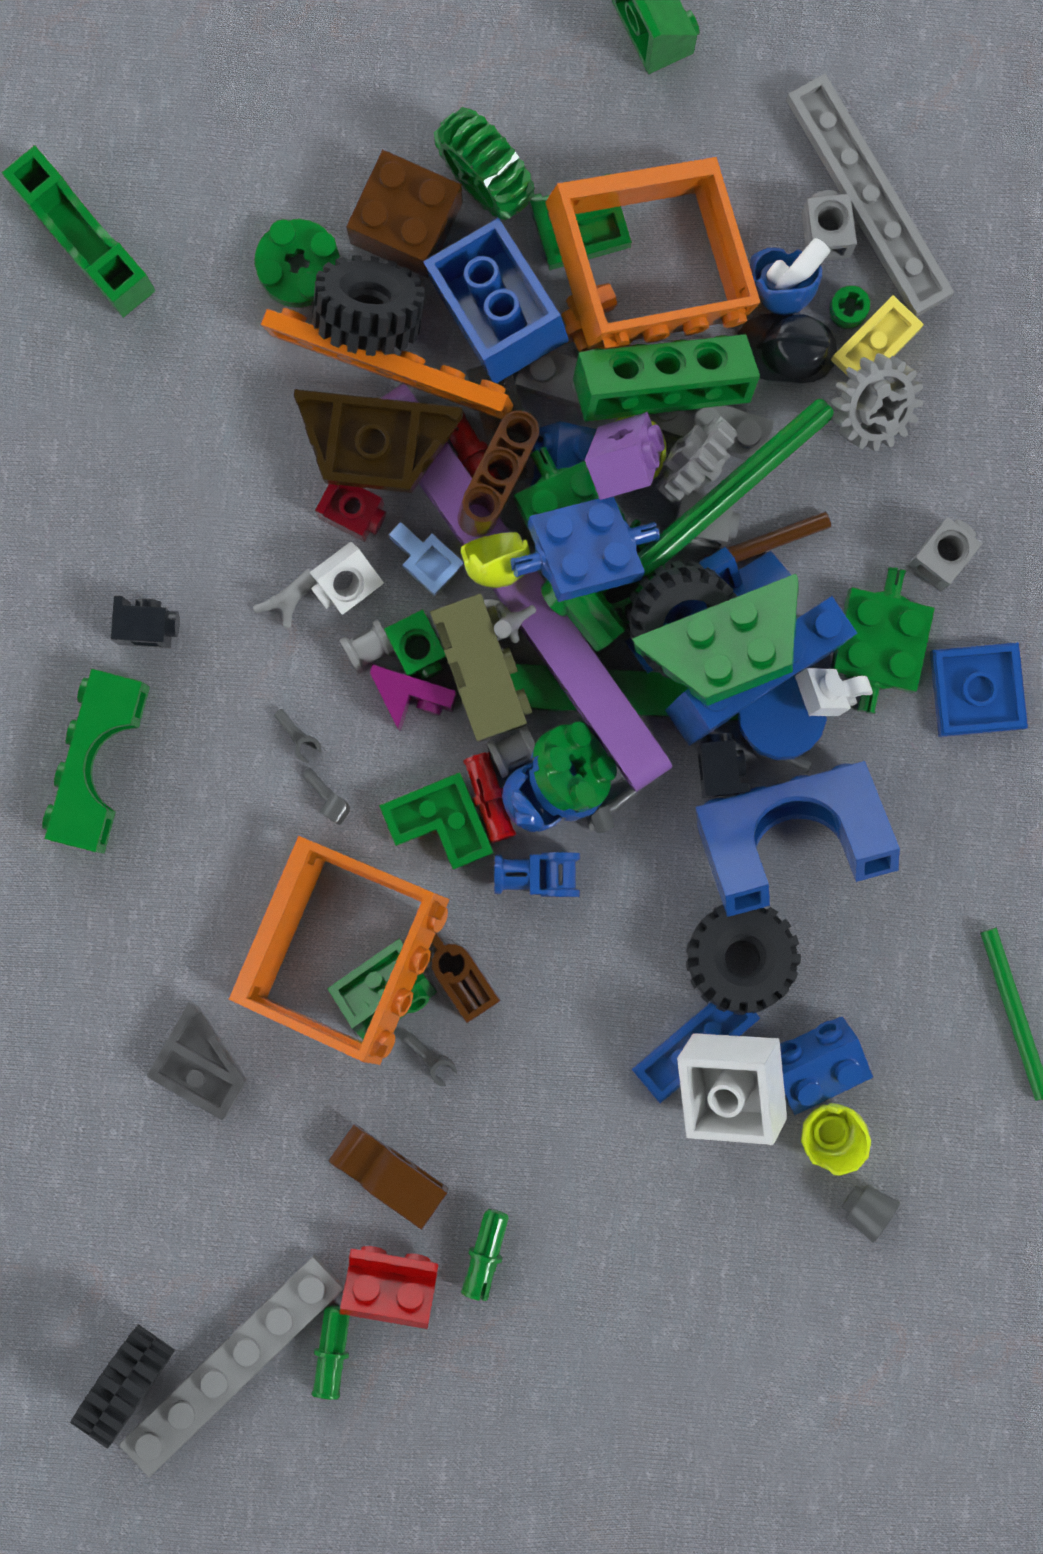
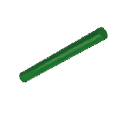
[980,927,1043,1101]

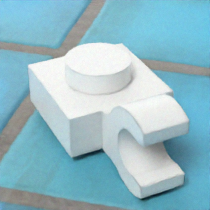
[795,668,873,716]

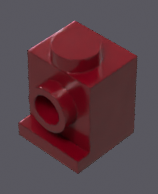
[315,484,387,542]

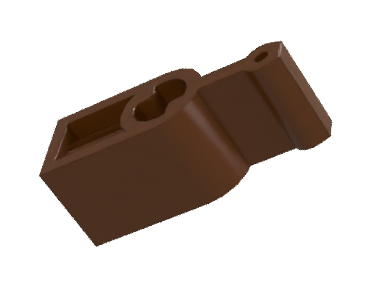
[432,933,500,1023]
[328,1123,449,1230]

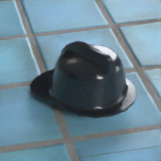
[737,313,837,383]

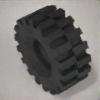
[312,255,425,356]
[686,905,801,1015]
[70,1324,175,1449]

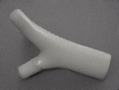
[253,569,317,628]
[494,602,536,643]

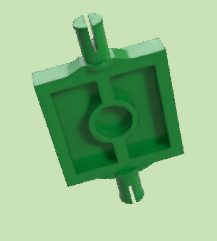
[513,447,628,531]
[830,567,935,714]

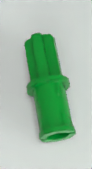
[461,1209,509,1301]
[311,1306,350,1400]

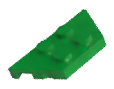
[632,574,799,706]

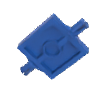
[510,496,659,602]

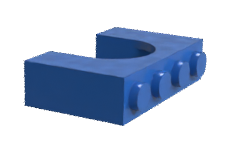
[665,596,857,746]
[695,761,900,917]

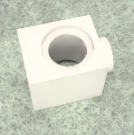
[309,542,384,615]

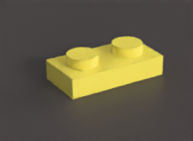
[831,295,924,376]

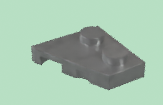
[146,1001,247,1120]

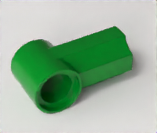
[541,580,628,652]

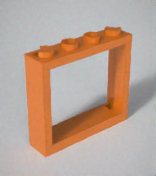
[545,157,761,349]
[228,836,450,1065]

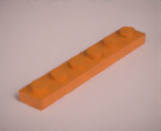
[261,308,514,419]

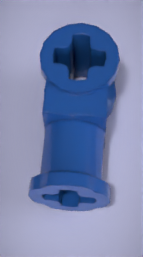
[494,852,580,897]

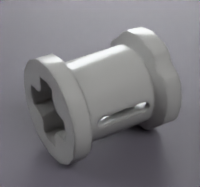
[340,620,396,674]
[486,725,535,778]

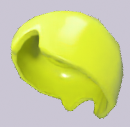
[461,532,531,588]
[801,1103,871,1176]

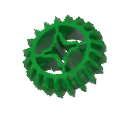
[434,107,535,220]

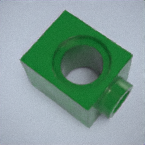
[384,609,448,681]

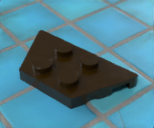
[294,389,463,493]

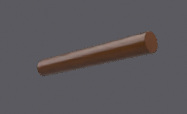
[704,511,831,562]

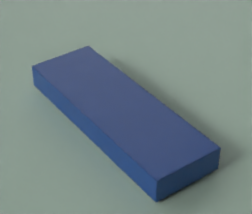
[631,1002,760,1104]

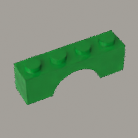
[1,145,156,318]
[42,669,150,854]

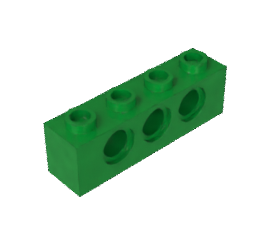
[573,334,760,422]

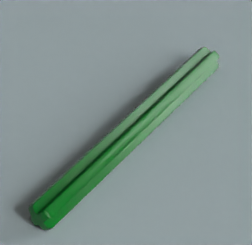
[638,399,834,578]

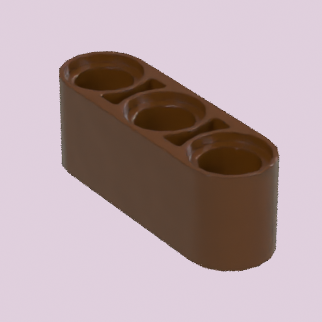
[457,410,539,537]

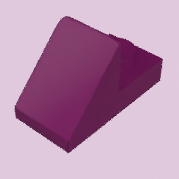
[370,665,458,731]

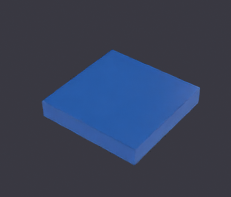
[930,642,1028,737]

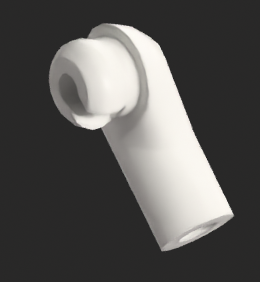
[766,238,830,290]

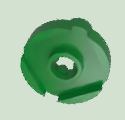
[254,219,340,308]
[533,722,617,813]

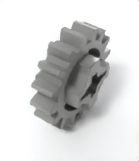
[831,353,924,451]
[656,416,737,503]

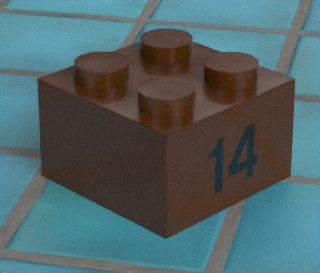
[346,149,463,278]

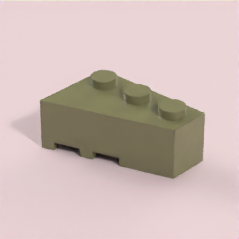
[430,593,532,742]

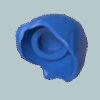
[750,247,822,316]
[502,762,563,832]

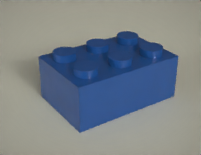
[423,218,569,383]

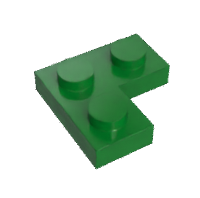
[379,772,494,870]

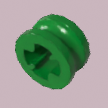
[829,286,870,329]

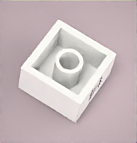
[677,1033,787,1145]

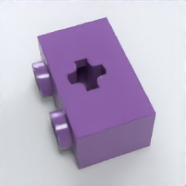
[585,412,665,500]

